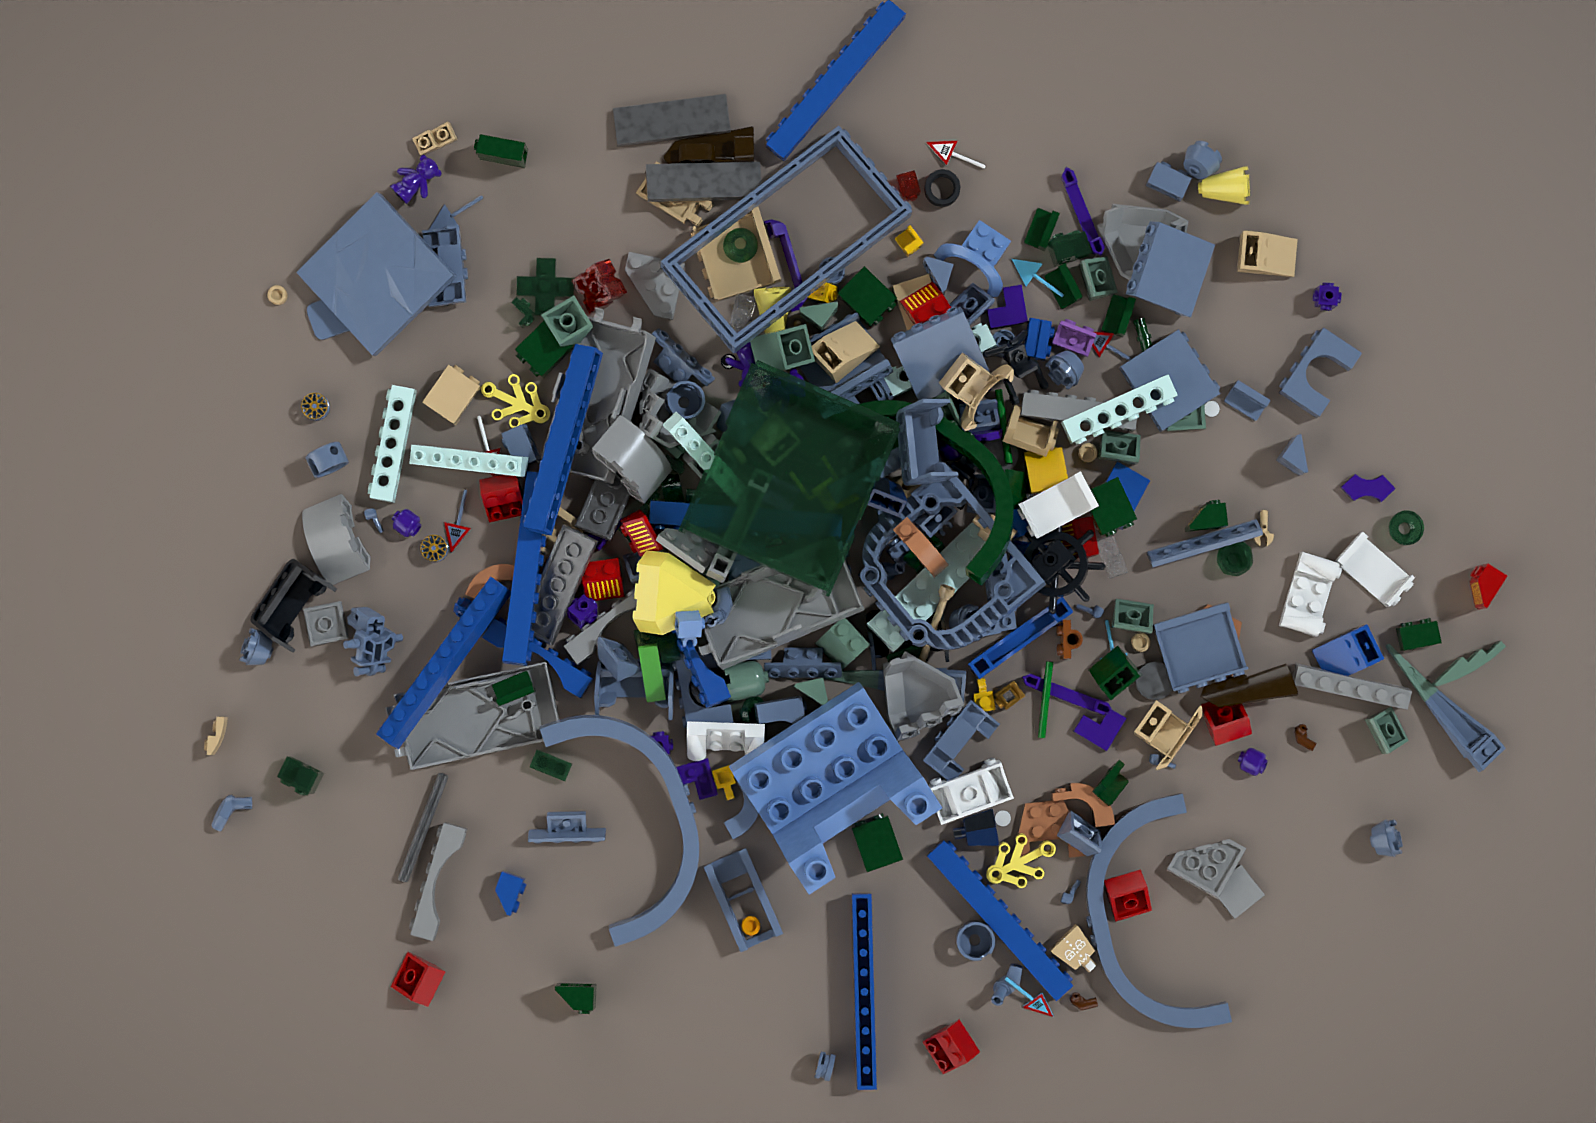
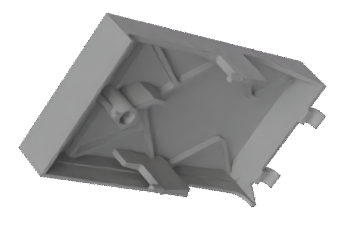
[537,307,656,484]
[698,536,865,670]
[385,662,560,770]

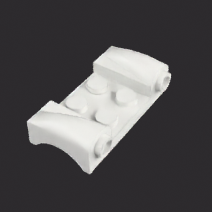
[1278,552,1342,637]
[687,721,765,761]
[928,758,1014,825]

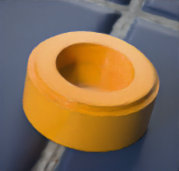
[741,916,761,936]

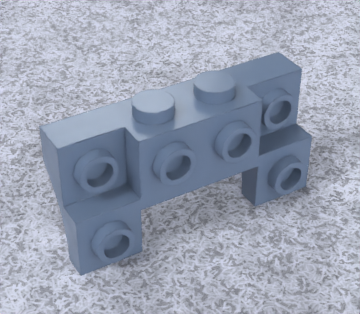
[422,225,468,307]
[970,553,1017,637]
[923,700,1000,780]

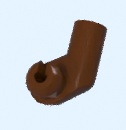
[1294,724,1317,751]
[1070,992,1098,1010]

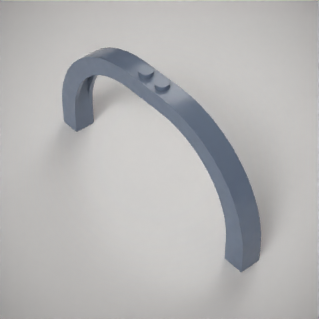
[540,715,699,947]
[1086,793,1232,1028]

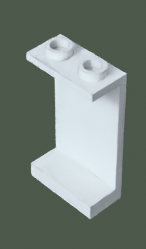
[1017,471,1099,538]
[1334,532,1415,607]

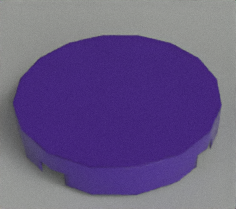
[971,428,1003,441]

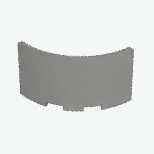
[592,416,672,504]
[302,494,371,585]

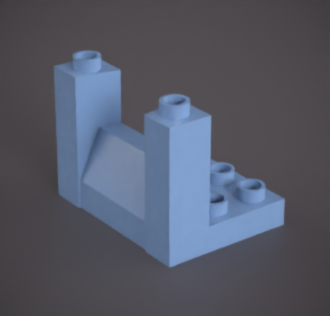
[729,682,942,895]

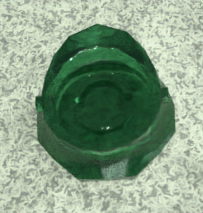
[1217,541,1253,576]

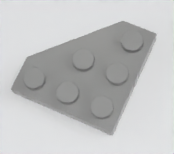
[625,252,685,320]
[656,528,722,574]
[1167,839,1246,899]

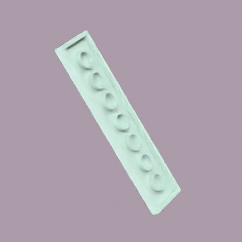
[866,523,985,652]

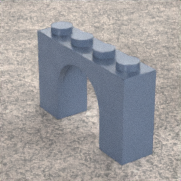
[1279,328,1362,418]
[672,651,734,728]
[754,696,807,725]

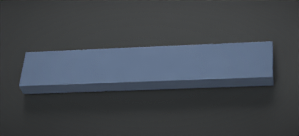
[1147,519,1263,567]

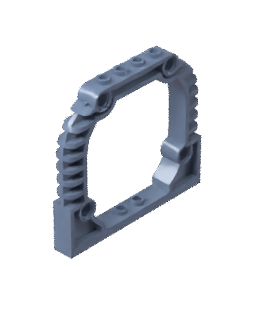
[860,465,1046,650]

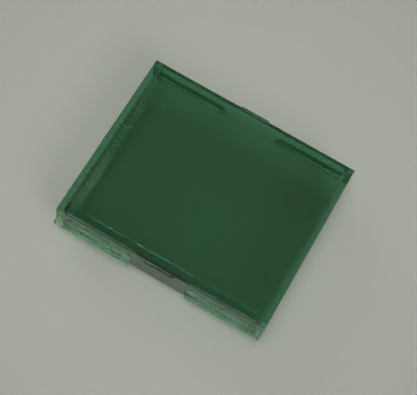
[678,360,900,597]

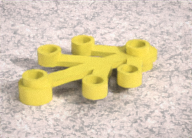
[481,374,550,428]
[986,833,1056,888]

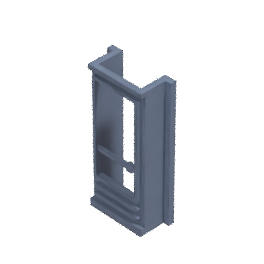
[704,848,783,952]

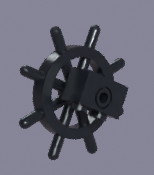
[1008,526,1105,614]

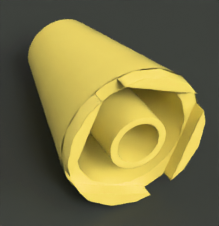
[1198,166,1250,205]
[754,287,791,333]

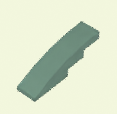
[1432,641,1506,686]

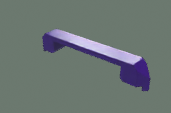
[1061,167,1105,256]
[764,219,807,312]
[1022,674,1113,715]

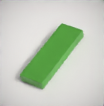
[638,644,666,703]

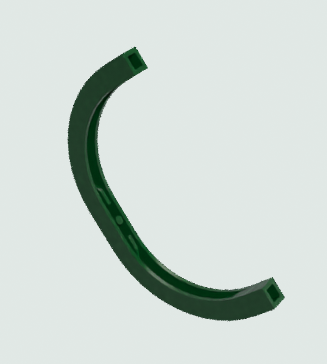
[797,400,1014,586]

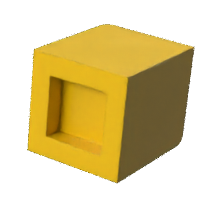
[895,225,924,257]

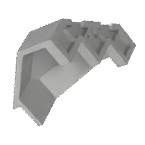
[1097,204,1189,280]
[639,368,721,448]
[883,651,964,741]

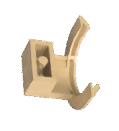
[939,352,1014,431]
[1134,700,1202,771]

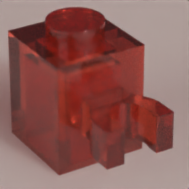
[896,170,921,202]

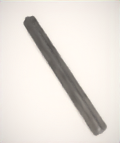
[398,773,448,882]

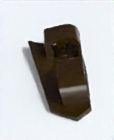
[663,126,754,164]
[1200,664,1298,707]

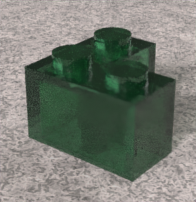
[1047,230,1092,267]
[277,756,324,796]

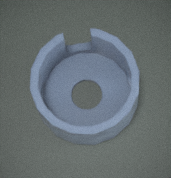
[665,381,705,421]
[305,442,349,478]
[956,921,995,961]

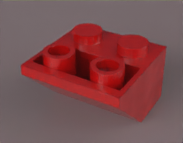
[479,474,523,523]
[923,1019,980,1074]

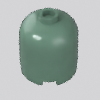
[724,661,769,702]

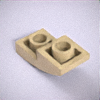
[412,122,458,156]
[204,717,228,755]

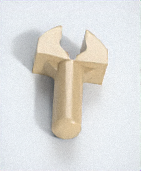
[1253,510,1274,546]

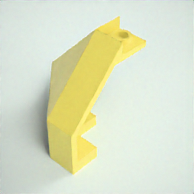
[633,550,717,635]

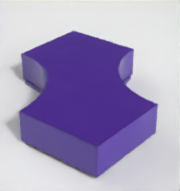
[1341,474,1396,502]

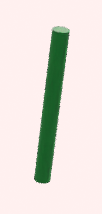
[995,389,1013,465]
[1038,661,1054,738]

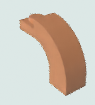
[893,517,949,578]
[465,564,514,599]
[1051,783,1115,827]

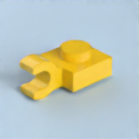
[973,678,996,711]
[712,765,736,801]

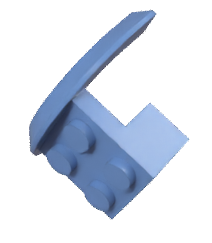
[934,220,1011,297]

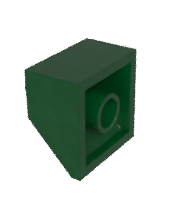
[1185,500,1228,532]
[555,983,596,1014]

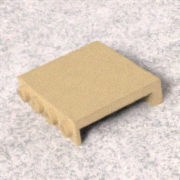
[690,207,781,302]

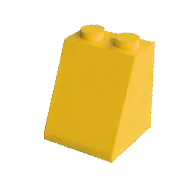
[1024,447,1068,499]

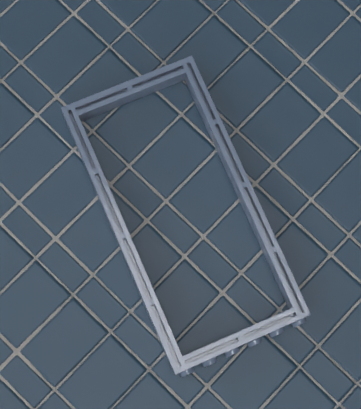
[660,126,912,354]

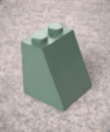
[750,324,815,375]
[815,618,870,670]

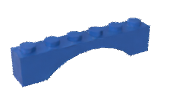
[967,597,1073,679]
[482,617,593,698]
[672,630,731,708]

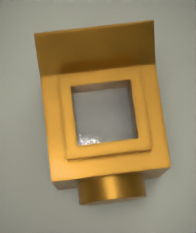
[994,681,1025,710]

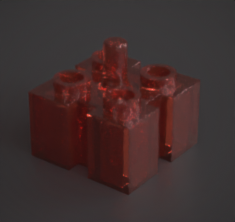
[572,259,627,314]

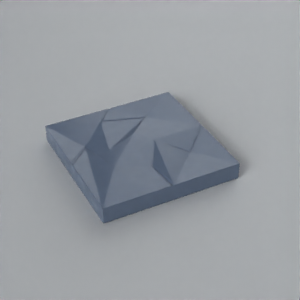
[296,192,457,356]

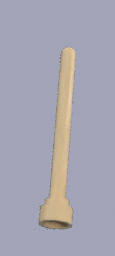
[919,584,955,662]

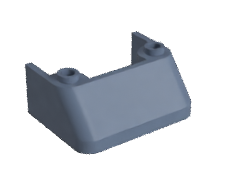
[896,399,958,486]
[594,659,674,720]

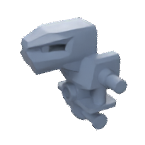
[343,607,403,676]

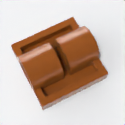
[1056,620,1083,660]

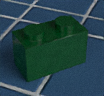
[1396,618,1442,651]

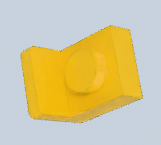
[807,283,838,303]

